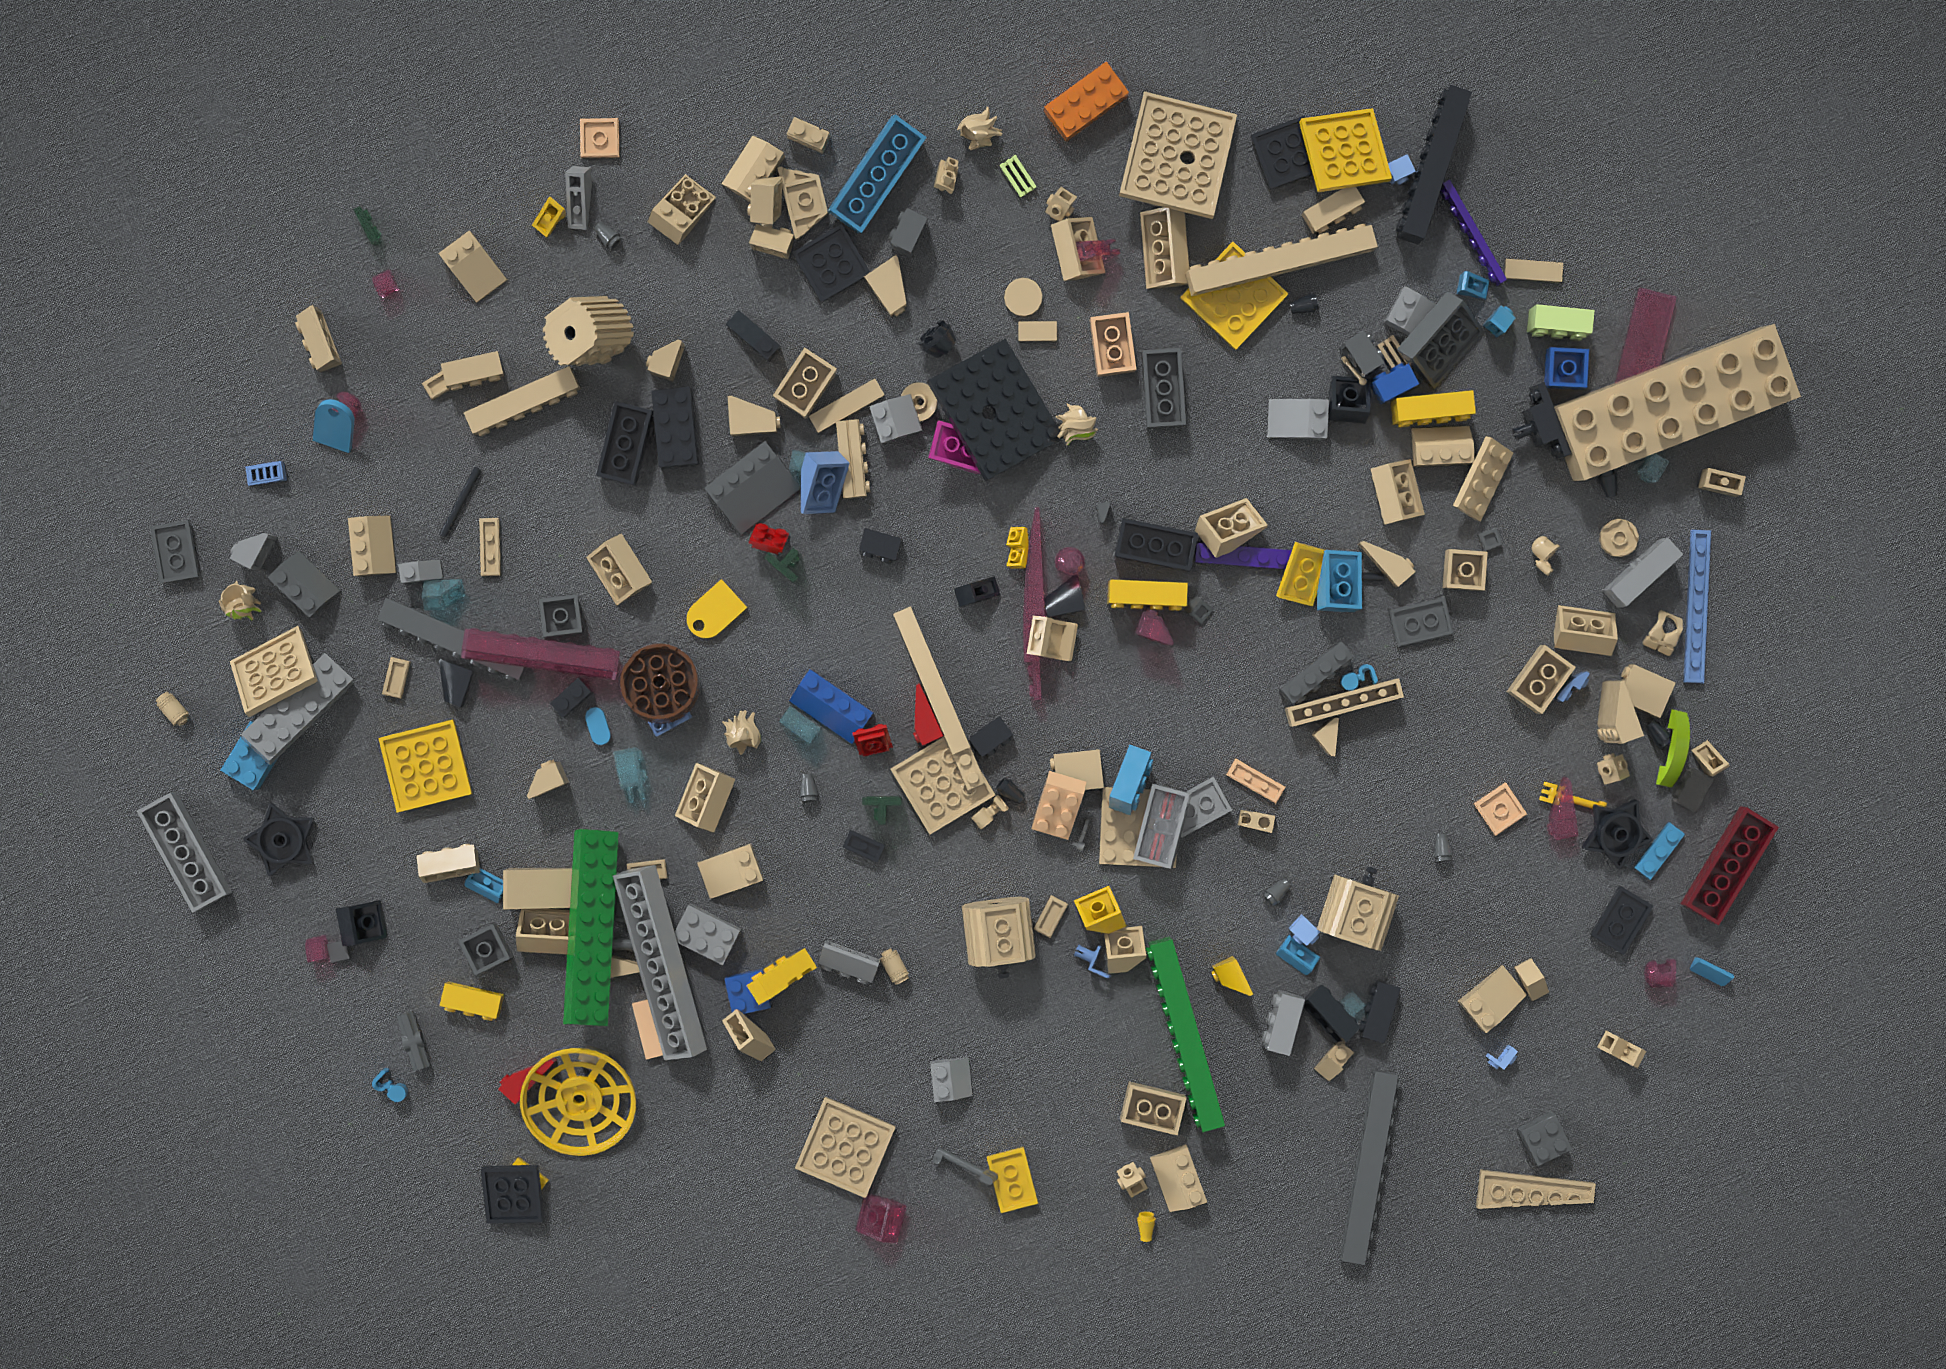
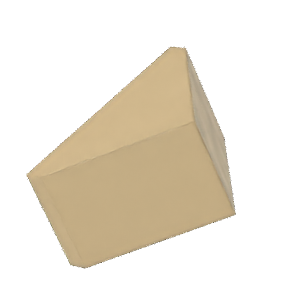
[1312,718,1339,756]
[1691,740,1730,776]
[1514,958,1549,1001]

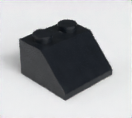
[1328,376,1370,424]
[336,900,387,946]

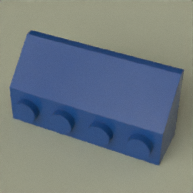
[789,669,874,744]

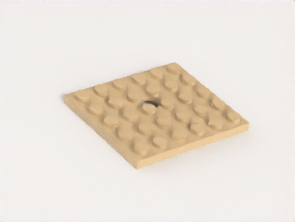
[1119,92,1237,219]

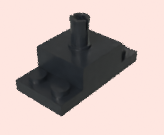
[1512,382,1572,459]

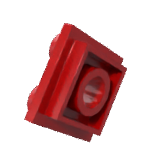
[749,523,789,555]
[852,724,893,757]

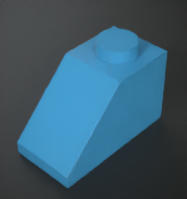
[1483,306,1515,337]

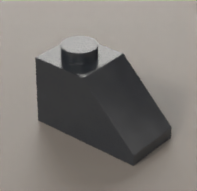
[954,576,1001,607]

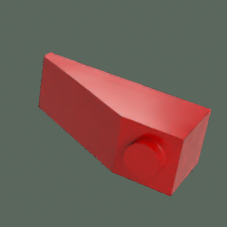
[913,683,943,746]
[498,1058,557,1104]

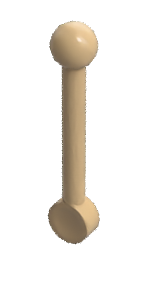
[1341,356,1367,385]

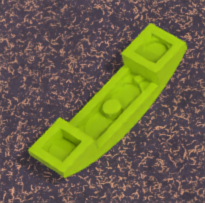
[1656,709,1690,788]

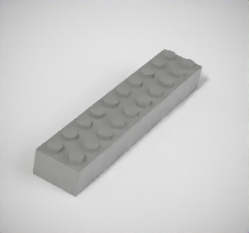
[613,865,707,1060]

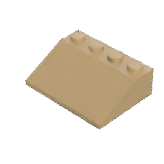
[1597,680,1644,744]

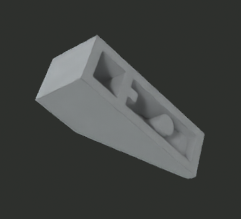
[565,166,592,230]

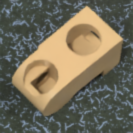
[1238,810,1275,833]

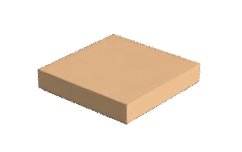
[580,118,620,158]
[1474,783,1527,836]

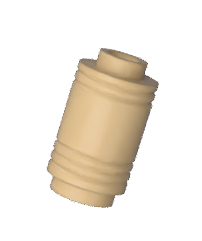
[156,692,189,726]
[880,948,909,985]

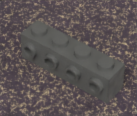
[1279,641,1353,705]

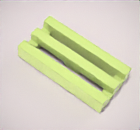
[999,155,1036,198]

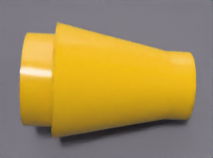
[1137,1212,1156,1242]

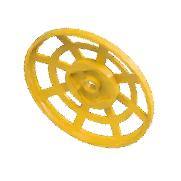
[520,1048,636,1156]

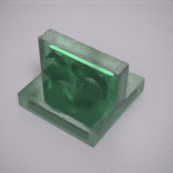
[764,547,801,584]
[862,796,902,825]

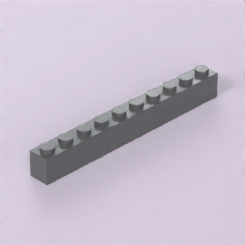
[1340,1069,1400,1265]

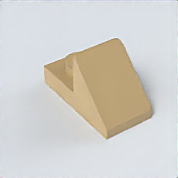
[1314,1043,1354,1081]

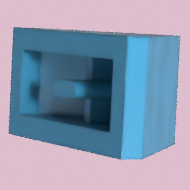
[1456,271,1490,299]

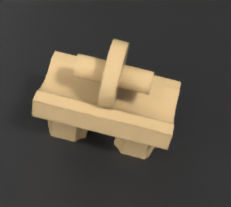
[934,157,959,194]

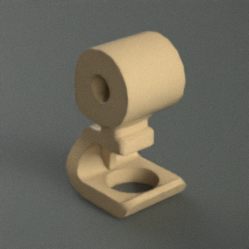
[971,795,1009,829]

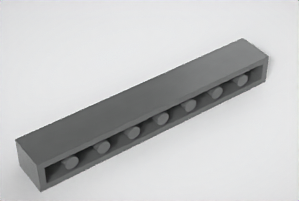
[377,598,530,682]

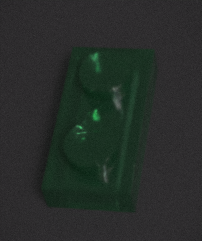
[353,206,382,246]

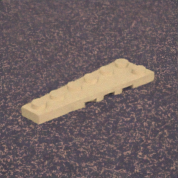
[1476,1169,1596,1209]

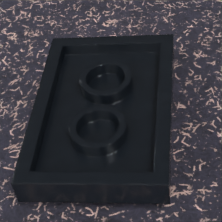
[1590,886,1653,955]

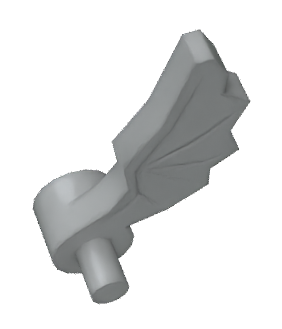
[1072,819,1089,851]

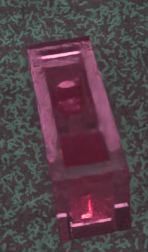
[1547,776,1578,840]

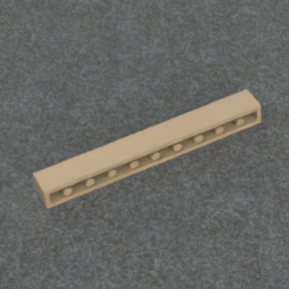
[1185,224,1378,296]

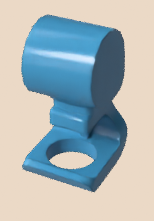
[1340,664,1378,691]
[372,1068,408,1102]

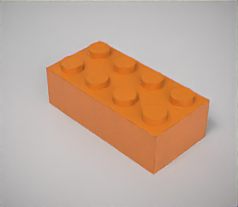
[1044,61,1129,142]

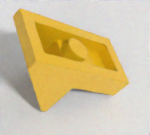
[532,197,566,237]

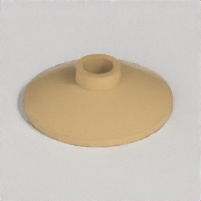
[901,382,938,421]

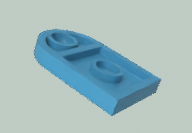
[313,399,355,453]

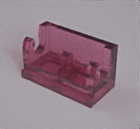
[1076,239,1120,262]

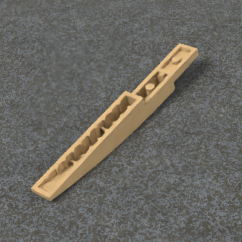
[893,606,985,790]

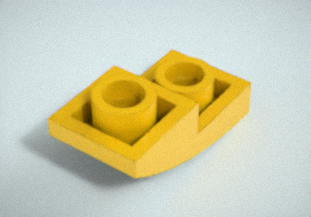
[1006,527,1028,569]

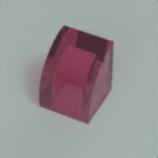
[372,269,400,298]
[305,935,329,963]

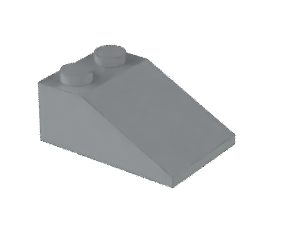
[1384,286,1436,336]
[1267,399,1329,440]

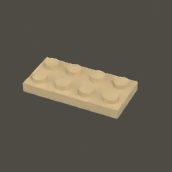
[1453,436,1513,522]

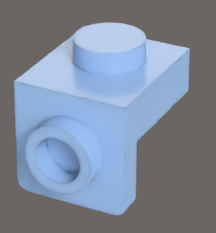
[1486,1045,1518,1070]

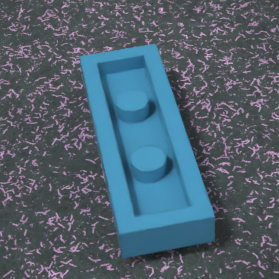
[1634,822,1685,880]

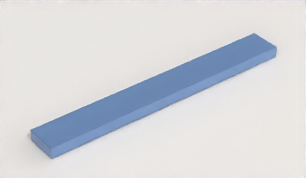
[1683,530,1711,683]

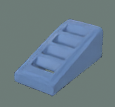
[245,461,287,486]

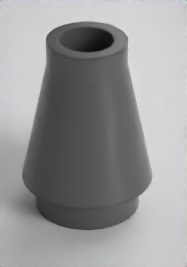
[594,222,622,250]
[800,774,819,802]
[1434,834,1453,862]
[1263,879,1291,907]

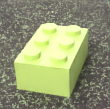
[1527,305,1595,341]

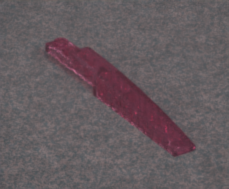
[1023,507,1045,700]

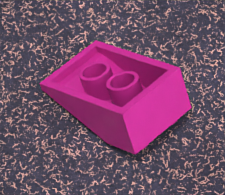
[929,420,981,474]

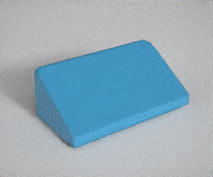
[464,868,503,903]
[1276,935,1320,975]
[1690,957,1734,986]

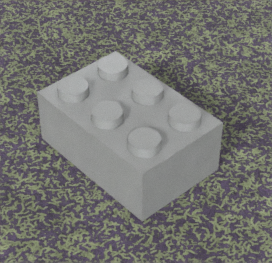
[675,903,741,965]
[1261,990,1305,1056]

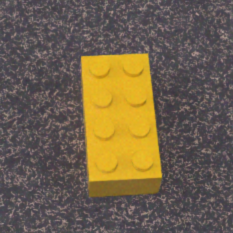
[1391,390,1476,428]
[1107,580,1188,611]

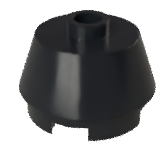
[918,320,956,358]

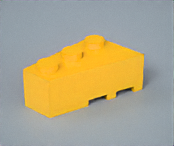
[747,948,817,1005]

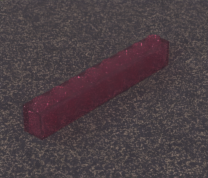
[461,628,620,680]

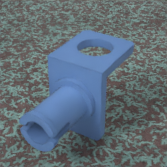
[1074,945,1111,979]

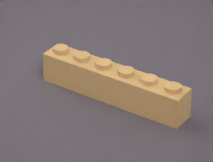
[464,366,581,437]
[1285,678,1404,727]

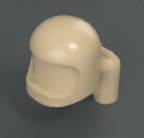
[1532,536,1560,576]

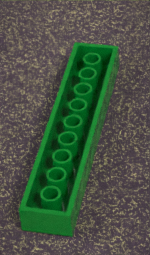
[563,829,619,1026]
[1146,936,1225,1132]

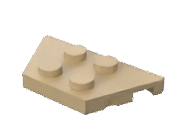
[777,167,828,240]

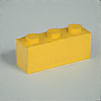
[440,982,504,1021]

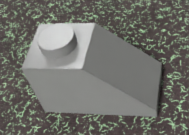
[398,560,443,584]

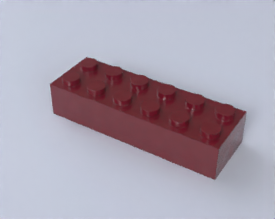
[1680,806,1779,926]

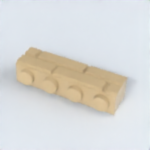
[836,419,870,499]

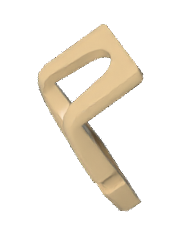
[1643,610,1683,656]

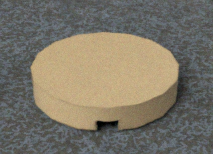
[1004,278,1042,317]
[1599,519,1639,557]

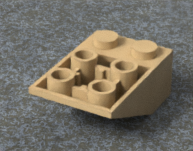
[648,174,716,245]

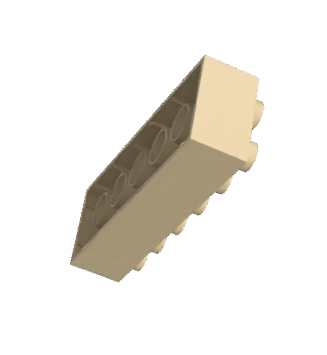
[1554,324,1801,481]

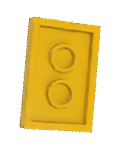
[1276,542,1324,606]
[987,1147,1038,1213]

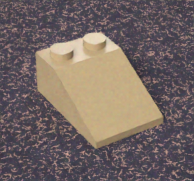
[438,230,507,303]
[1195,498,1268,558]
[697,843,764,899]
[1458,965,1527,1033]

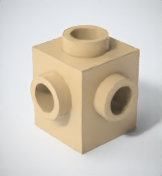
[1045,187,1077,221]
[1597,753,1630,785]
[1117,1162,1148,1198]

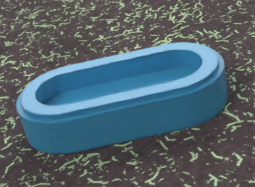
[585,707,611,745]

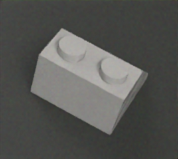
[869,394,923,443]
[230,533,277,571]
[930,1057,973,1102]

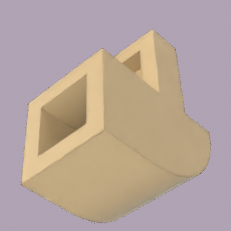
[1597,1031,1646,1068]

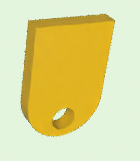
[687,579,748,638]

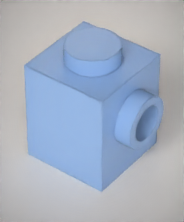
[1388,154,1416,185]
[1289,914,1320,946]

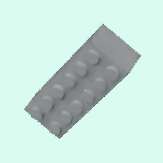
[241,653,353,765]
[137,792,232,913]

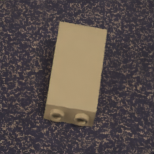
[503,868,572,909]

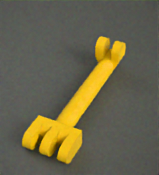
[1539,782,1607,809]

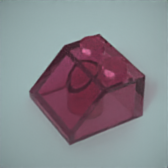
[1133,609,1174,646]
[855,1194,906,1243]

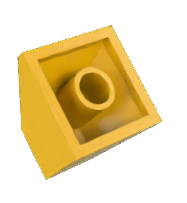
[1074,886,1126,934]
[1211,956,1253,996]

